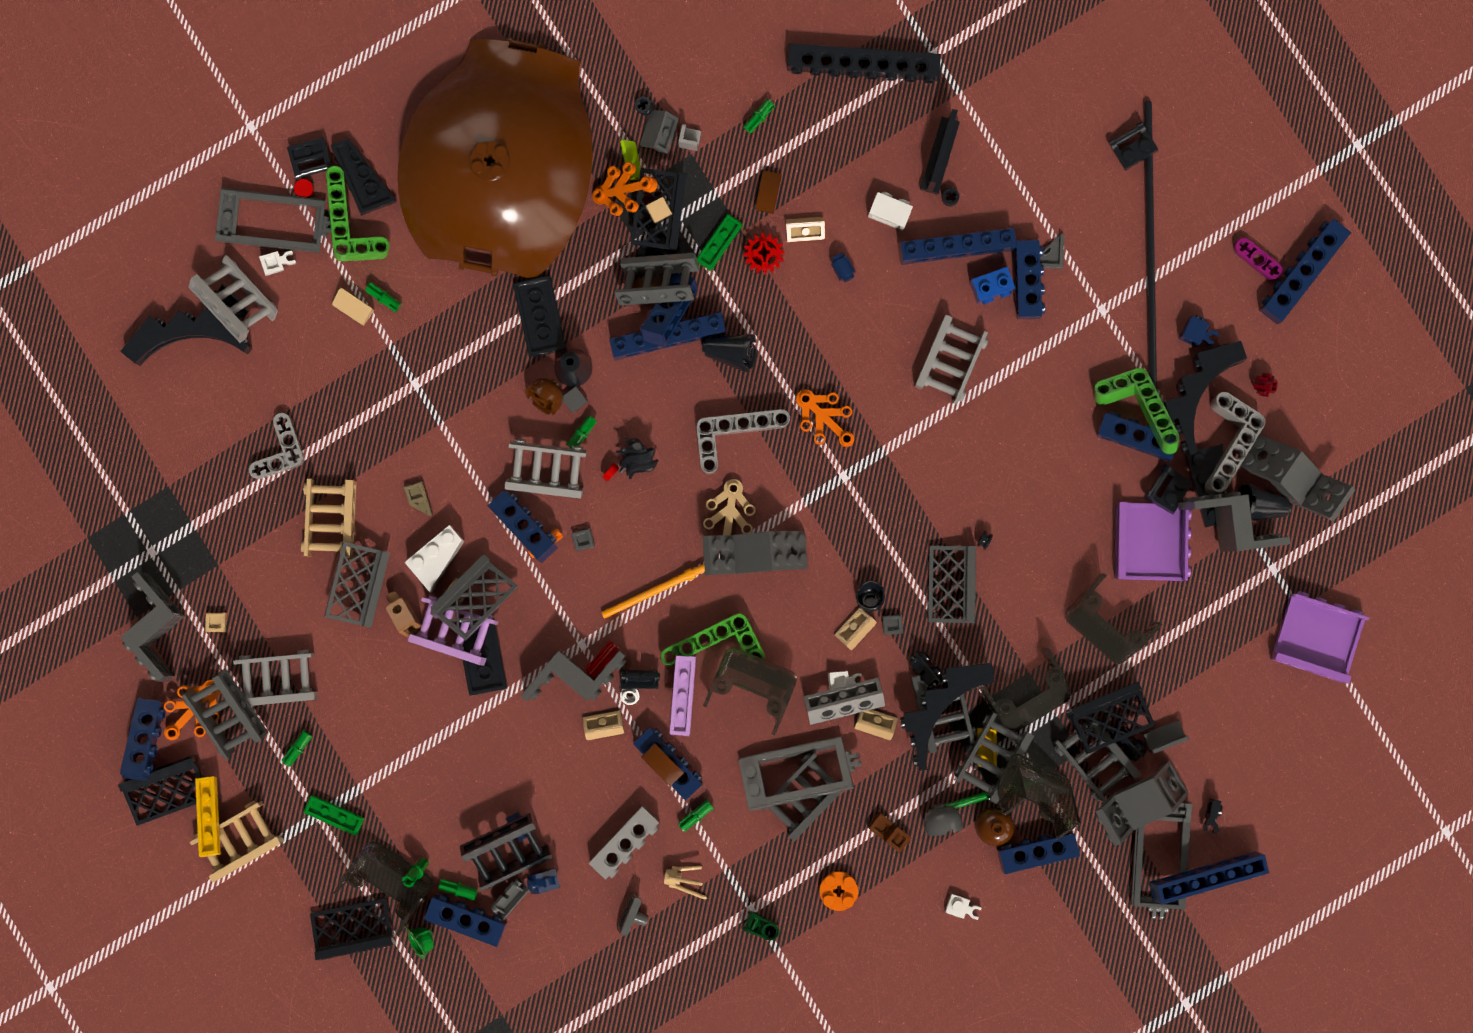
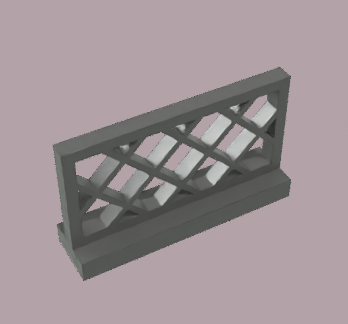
[324,542,390,628]
[928,546,977,623]
[430,554,518,641]

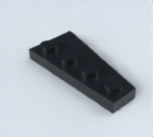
[331,138,396,216]
[1184,444,1224,527]

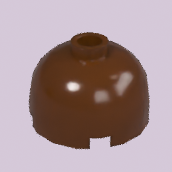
[525,378,563,416]
[975,807,1014,846]

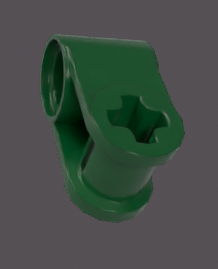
[741,910,779,941]

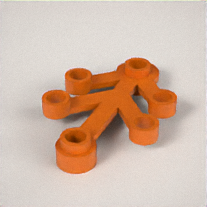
[592,162,657,216]
[796,390,854,447]
[164,679,221,740]

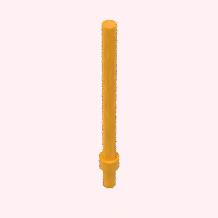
[601,564,705,619]

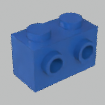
[969,267,1015,305]

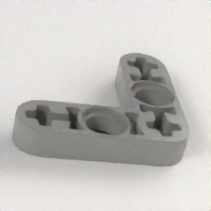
[249,413,304,479]

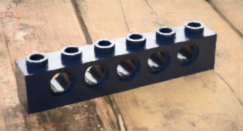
[1259,218,1352,324]
[899,228,1017,265]
[609,312,726,361]
[1149,851,1269,904]

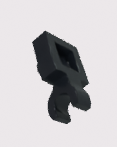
[1202,798,1223,834]

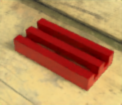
[585,640,620,679]

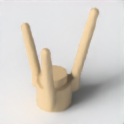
[664,865,707,899]

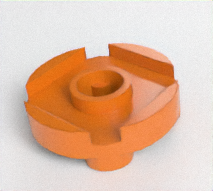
[819,871,858,911]

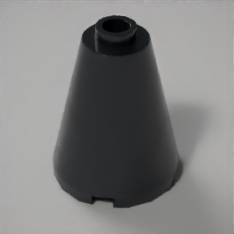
[702,334,756,373]
[554,349,592,387]
[1237,483,1292,521]

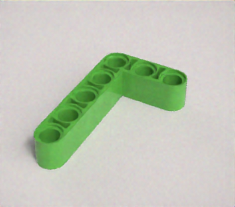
[326,166,390,261]
[1094,368,1179,454]
[660,614,765,667]

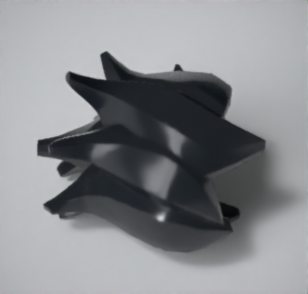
[616,438,659,479]

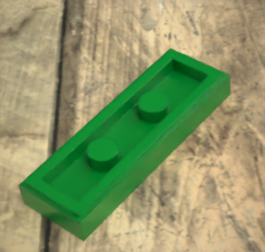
[697,214,743,272]
[303,794,365,836]

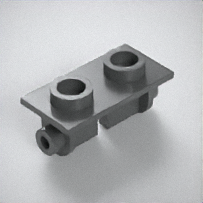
[491,879,529,920]

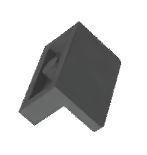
[640,110,679,154]
[1142,720,1189,753]

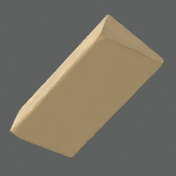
[786,217,825,242]
[332,288,374,326]
[835,607,877,650]
[855,709,898,740]
[582,710,624,740]

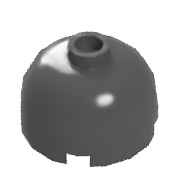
[923,803,963,836]

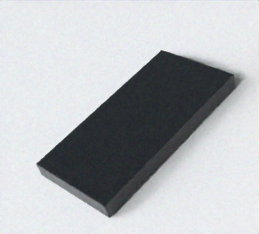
[513,275,567,358]
[456,613,508,696]

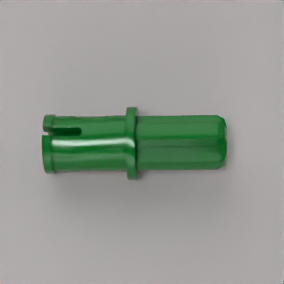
[743,99,775,133]
[365,282,402,313]
[566,415,597,448]
[282,730,313,767]
[678,799,714,832]
[402,857,429,887]
[438,879,478,901]

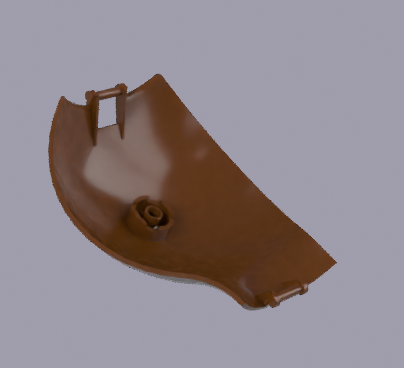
[397,37,593,279]

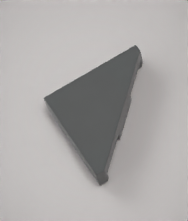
[1027,233,1064,269]

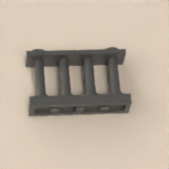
[615,253,699,305]
[182,668,269,760]
[910,675,977,753]
[953,713,1034,804]
[1053,714,1140,803]
[761,752,843,841]

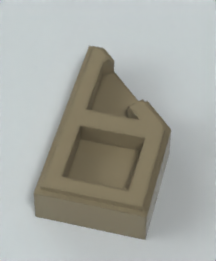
[404,481,433,516]

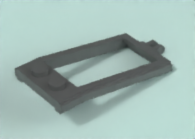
[215,188,336,253]
[738,736,862,812]
[1130,801,1192,920]

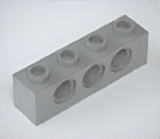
[803,678,885,725]
[589,805,660,880]

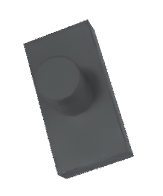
[617,893,649,936]

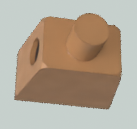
[385,591,422,638]

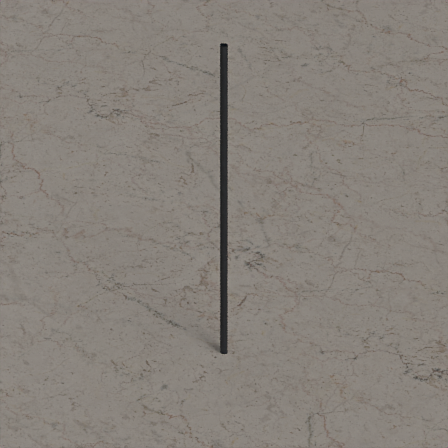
[1144,101,1157,441]

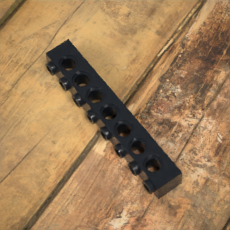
[787,43,941,84]

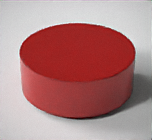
[294,179,314,198]
[602,463,619,481]

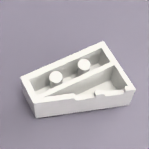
[405,525,464,592]

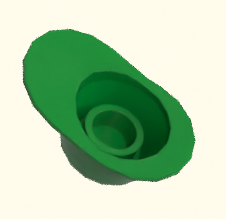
[405,926,434,960]

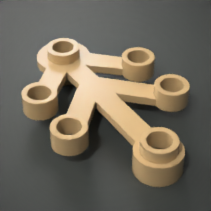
[703,479,755,535]

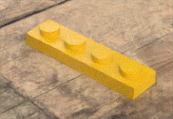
[195,776,220,857]

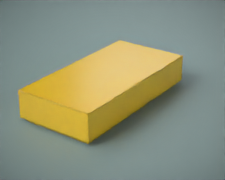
[977,728,997,767]

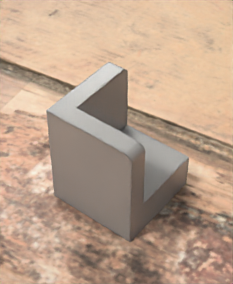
[679,124,701,151]

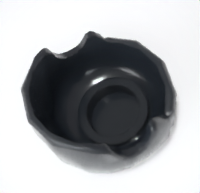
[856,581,885,612]

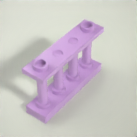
[408,595,499,666]
[670,656,696,736]

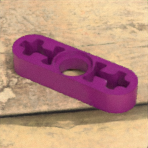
[1233,238,1283,281]

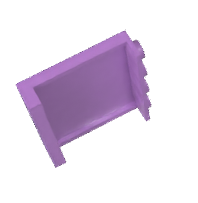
[1115,502,1192,581]
[1271,591,1370,684]

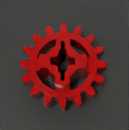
[743,233,785,275]

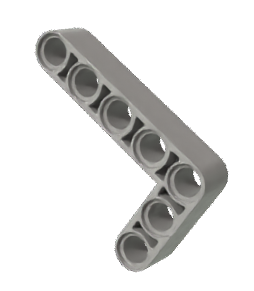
[1205,392,1265,495]
[697,409,790,475]

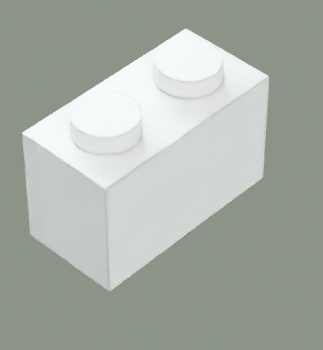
[868,192,913,231]

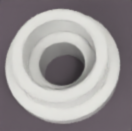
[620,689,640,705]

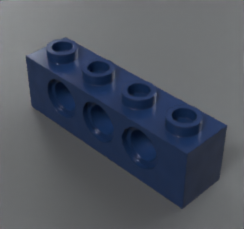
[1015,240,1045,319]
[641,273,698,347]
[1097,412,1174,462]
[487,490,559,563]
[120,698,166,781]
[633,727,703,801]
[997,830,1080,874]
[424,894,507,947]

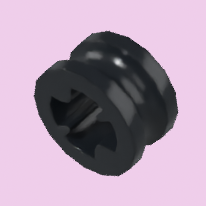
[635,96,654,116]
[942,188,960,207]
[977,531,993,550]

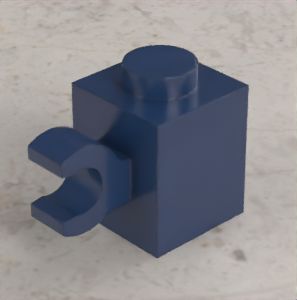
[1179,315,1219,347]
[527,869,560,894]

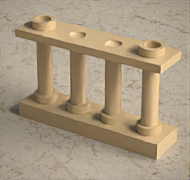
[301,479,357,558]
[190,801,285,883]

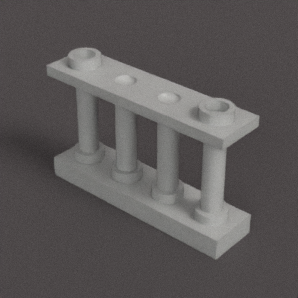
[188,255,278,343]
[914,315,989,404]
[505,439,588,499]
[233,650,318,706]

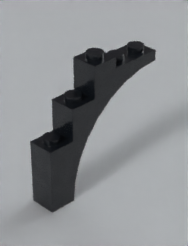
[120,307,252,366]
[1163,341,1247,457]
[900,663,994,771]

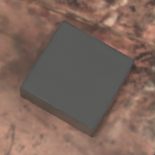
[563,387,588,413]
[571,528,595,552]
[882,614,903,635]

